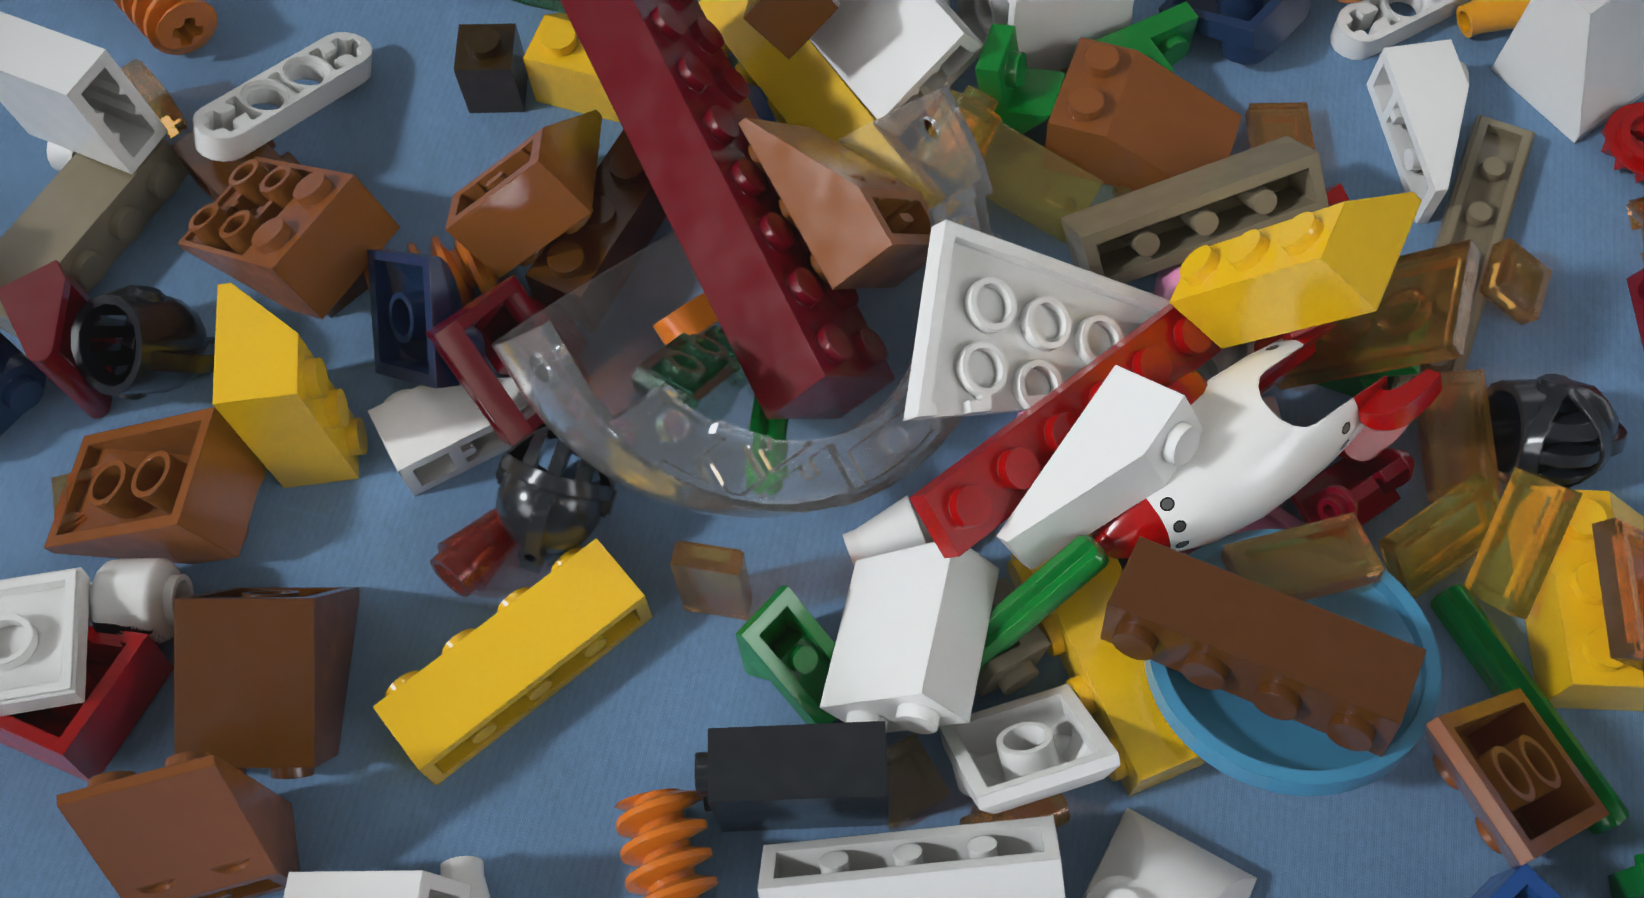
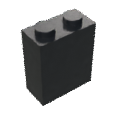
[695,721,889,832]

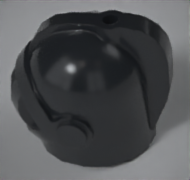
[71,285,215,400]
[1475,373,1628,491]
[496,420,618,574]

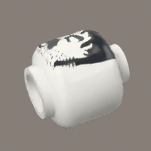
[88,558,194,644]

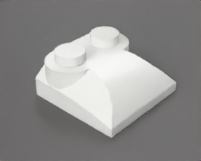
[939,684,1121,814]
[1082,808,1257,898]

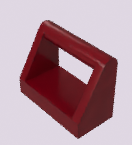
[0,260,122,419]
[425,275,588,446]

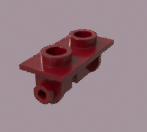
[1290,448,1414,542]

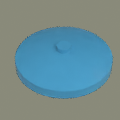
[1144,529,1442,796]

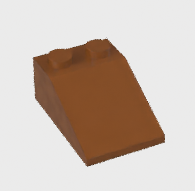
[1043,37,1242,191]
[44,407,265,565]
[1425,688,1610,868]

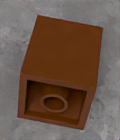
[174,587,359,779]

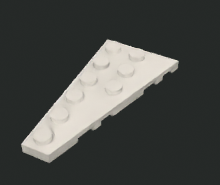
[903,219,1255,421]

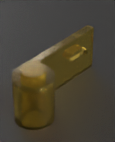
[915,85,1104,244]

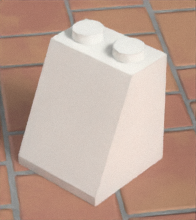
[956,0,1134,72]
[1491,0,1644,143]

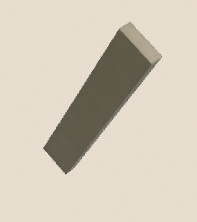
[1388,114,1536,428]

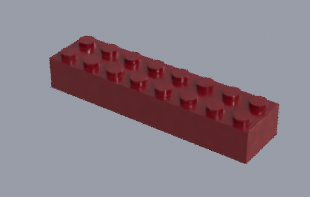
[560,0,896,419]

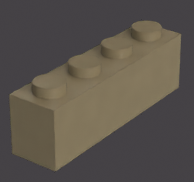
[1061,136,1329,284]
[0,138,189,338]

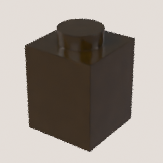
[454,23,528,113]

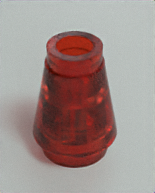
[430,507,517,598]

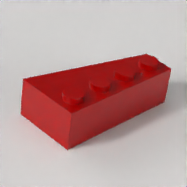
[0,625,174,781]

